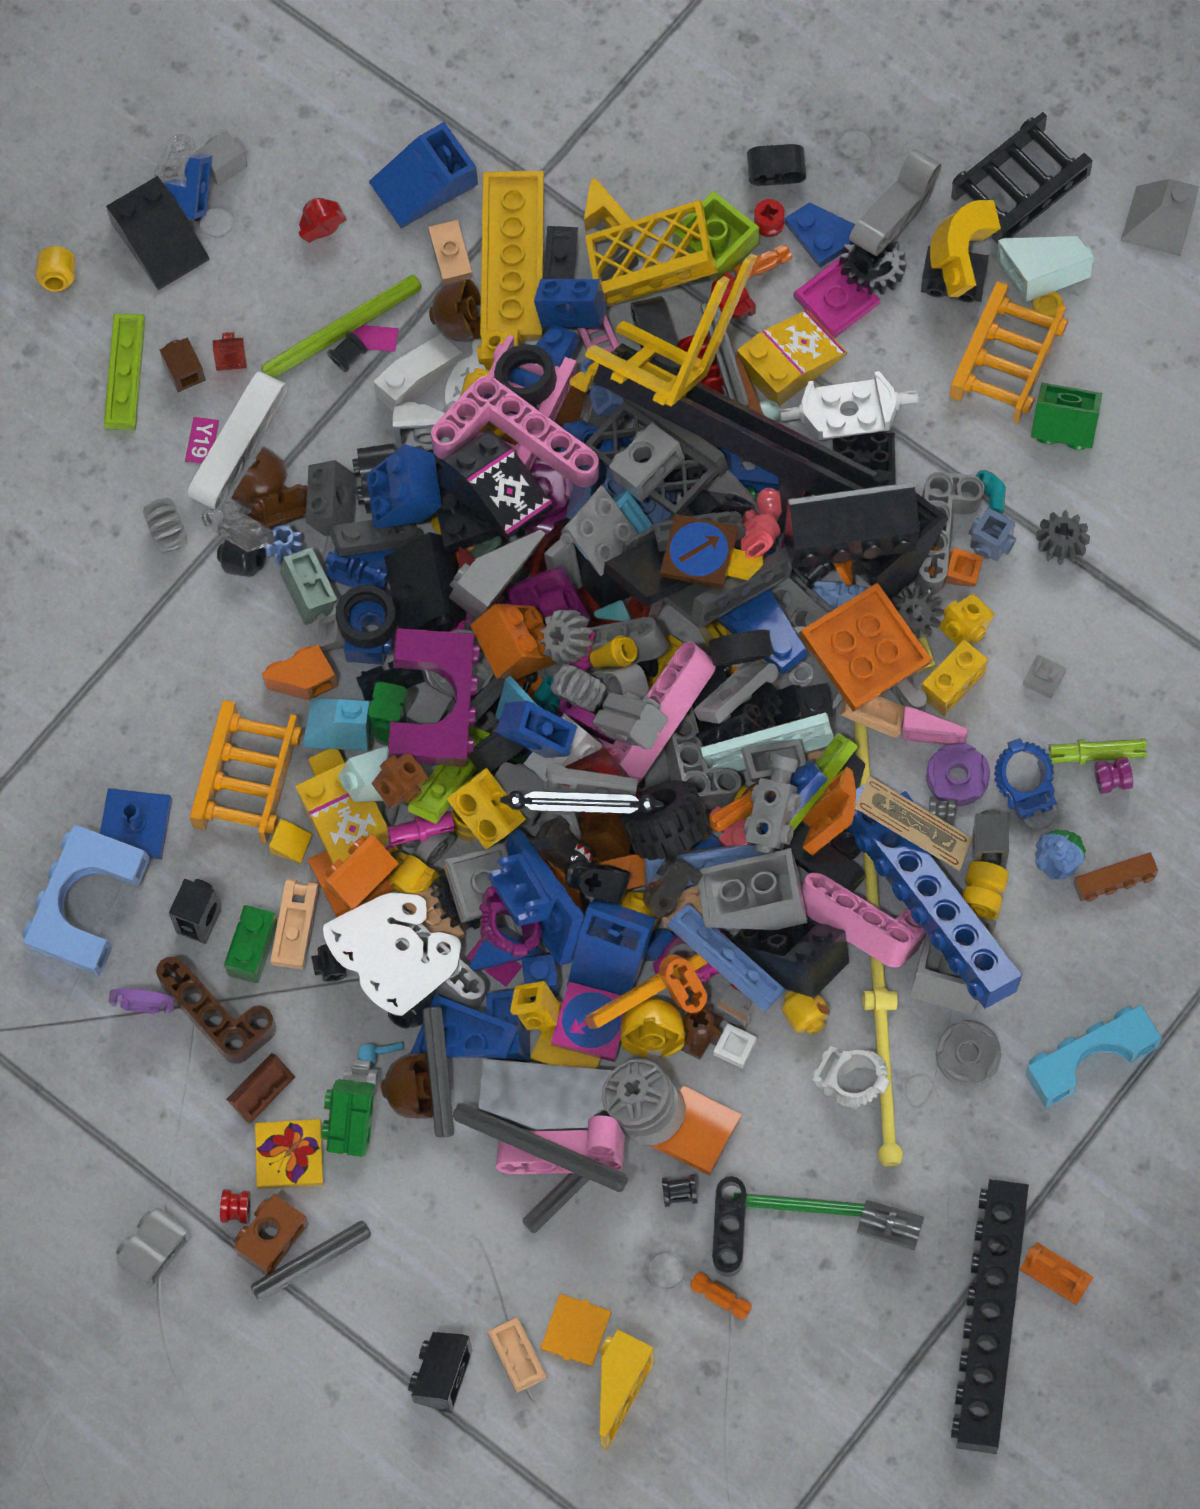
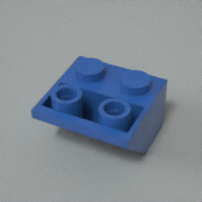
[366,444,442,529]

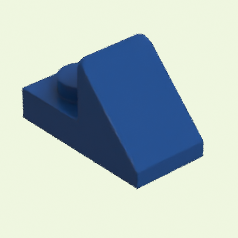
[165,153,213,219]

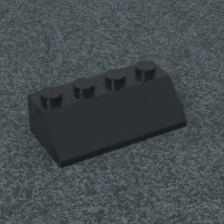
[784,482,920,569]

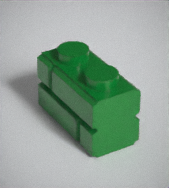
[368,682,410,746]
[224,905,277,983]
[321,1079,375,1157]

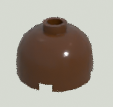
[429,279,481,341]
[231,446,289,509]
[381,1053,433,1119]

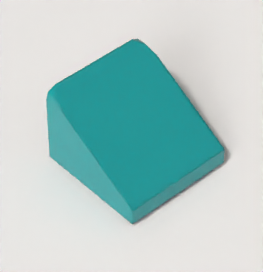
[594,600,635,621]

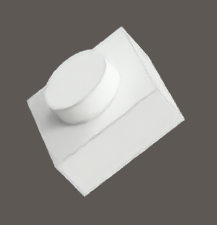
[713,1023,757,1069]

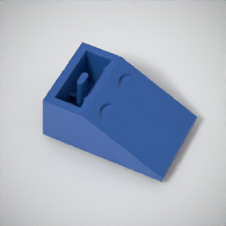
[369,122,478,228]
[567,898,657,995]

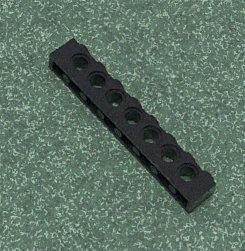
[951,1179,1029,1454]

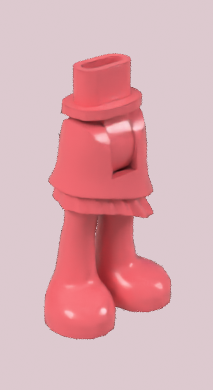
[739,488,782,558]

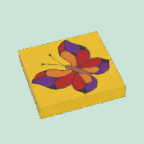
[255,1119,324,1190]

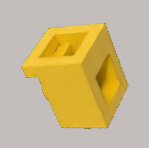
[510,981,560,1032]

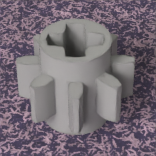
[343,1060,379,1095]

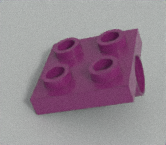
[506,565,591,625]

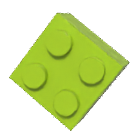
[672,190,759,281]

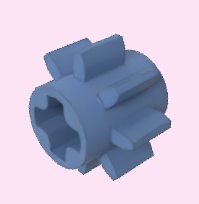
[264,524,303,564]

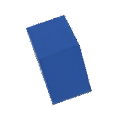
[470,924,542,971]

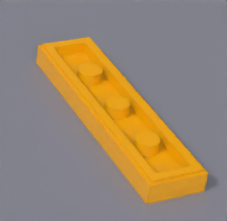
[584,953,708,1029]

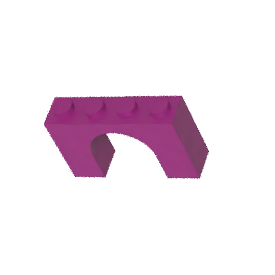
[387,628,479,767]

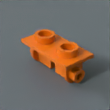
[1019,1242,1094,1305]

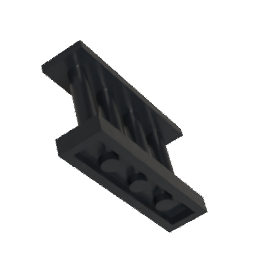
[951,112,1093,244]

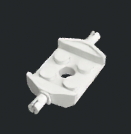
[780,371,918,440]

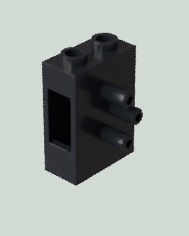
[384,532,466,632]

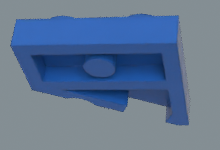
[784,202,855,268]

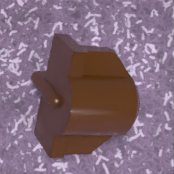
[681,1004,723,1060]

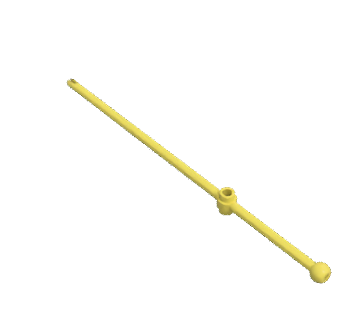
[854,721,903,1167]

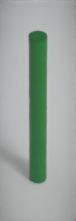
[733,1193,865,1217]

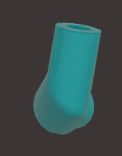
[975,470,1006,514]
[534,676,560,716]

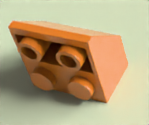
[470,603,556,679]
[324,834,398,911]

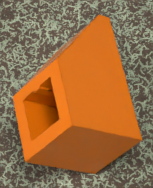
[262,644,338,701]

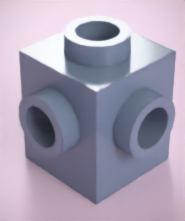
[968,507,1016,562]

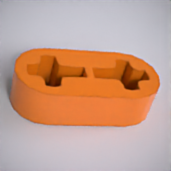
[659,955,707,1013]

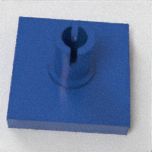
[100,788,172,860]

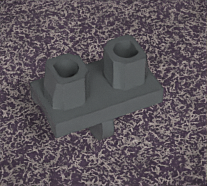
[857,1200,924,1250]

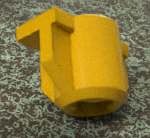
[389,851,439,895]

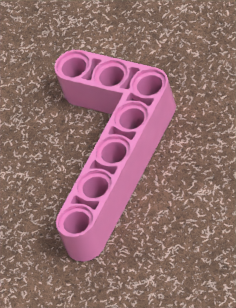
[431,376,599,488]
[585,641,716,785]

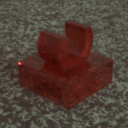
[212,332,247,371]

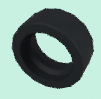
[494,344,557,406]
[336,585,397,649]
[708,629,773,667]
[468,731,525,772]

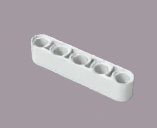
[188,371,288,510]

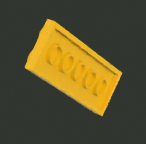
[480,171,544,341]

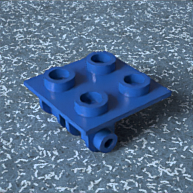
[324,549,398,590]

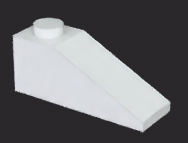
[374,334,463,411]

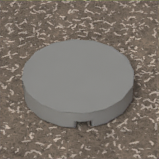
[935,1021,1002,1087]

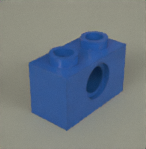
[534,279,607,328]
[344,595,392,665]
[495,701,577,758]

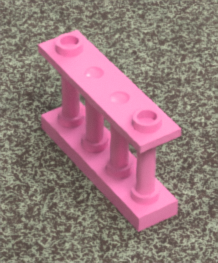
[465,335,577,472]

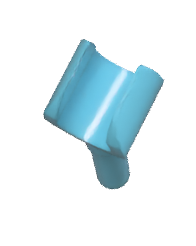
[358,1042,403,1066]

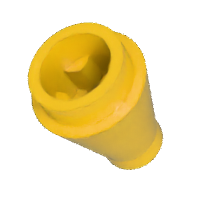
[590,636,637,669]

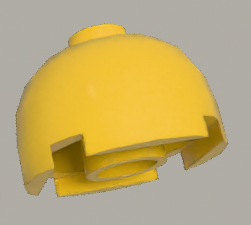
[620,997,685,1058]

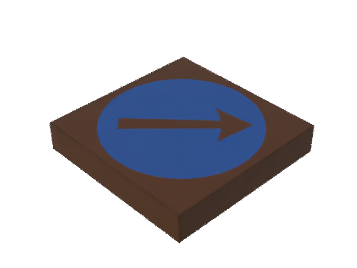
[660,514,738,589]

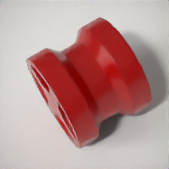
[754,199,784,237]
[220,1189,251,1224]

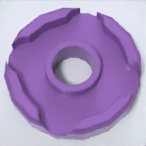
[926,743,990,807]
[108,988,175,1014]

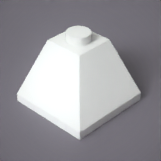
[393,402,453,451]

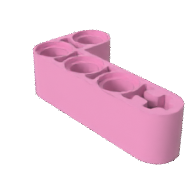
[801,873,926,967]
[496,1115,625,1174]

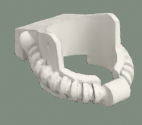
[813,1046,890,1110]

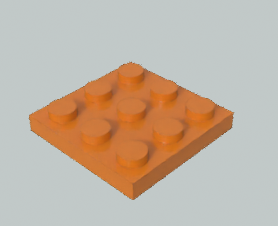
[799,583,932,712]

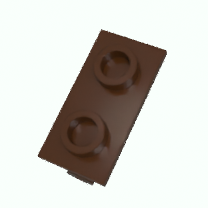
[246,484,307,529]

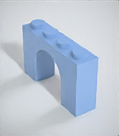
[23,824,150,976]

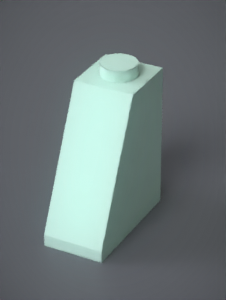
[997,236,1094,302]

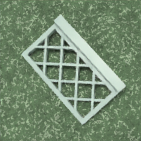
[701,713,834,773]

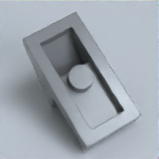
[741,739,807,784]

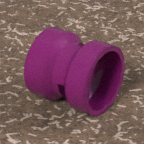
[1094,757,1133,794]

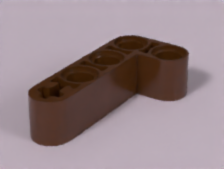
[156,957,276,1064]

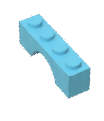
[1026,1005,1162,1109]

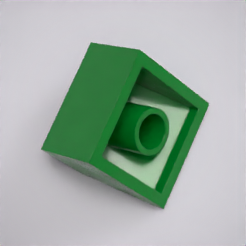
[1031,382,1103,450]

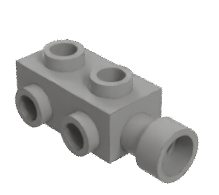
[744,754,801,854]

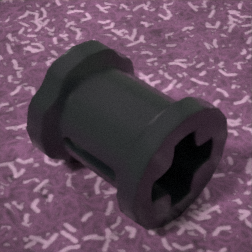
[327,331,368,372]
[662,1175,698,1207]

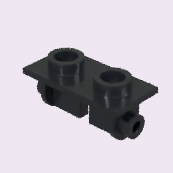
[356,661,425,701]
[696,704,765,746]

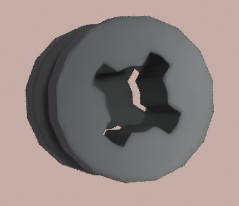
[929,797,956,826]

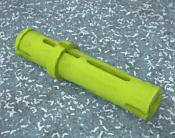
[1048,738,1147,765]

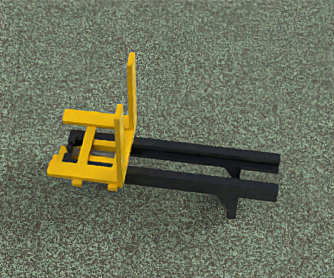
[570,254,877,534]

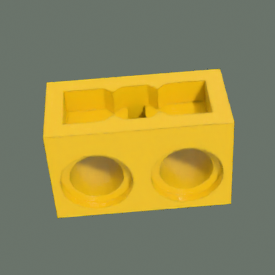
[921,639,988,717]
[446,768,526,850]

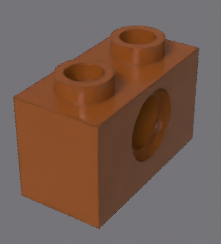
[234,1194,309,1275]

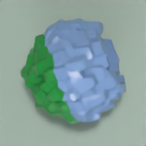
[1034,829,1086,880]

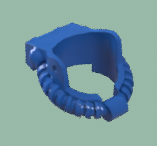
[994,738,1057,820]

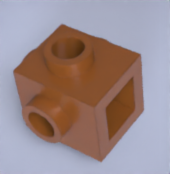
[371,752,428,809]

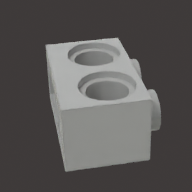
[770,572,834,627]

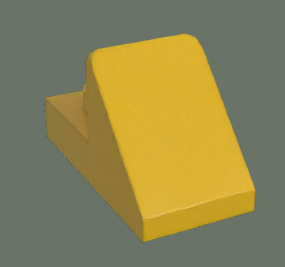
[584,177,633,241]

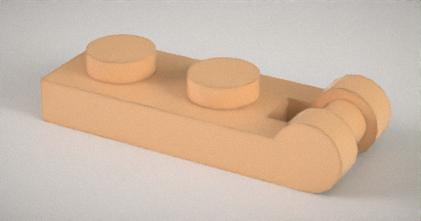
[270,879,319,970]

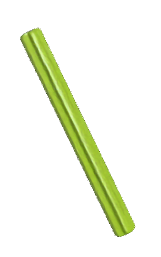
[261,275,421,378]

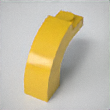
[930,200,1001,297]

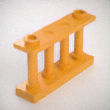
[949,281,1068,423]
[189,700,303,843]

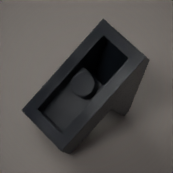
[770,683,833,728]

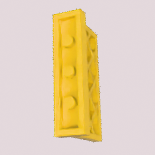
[585,200,718,307]

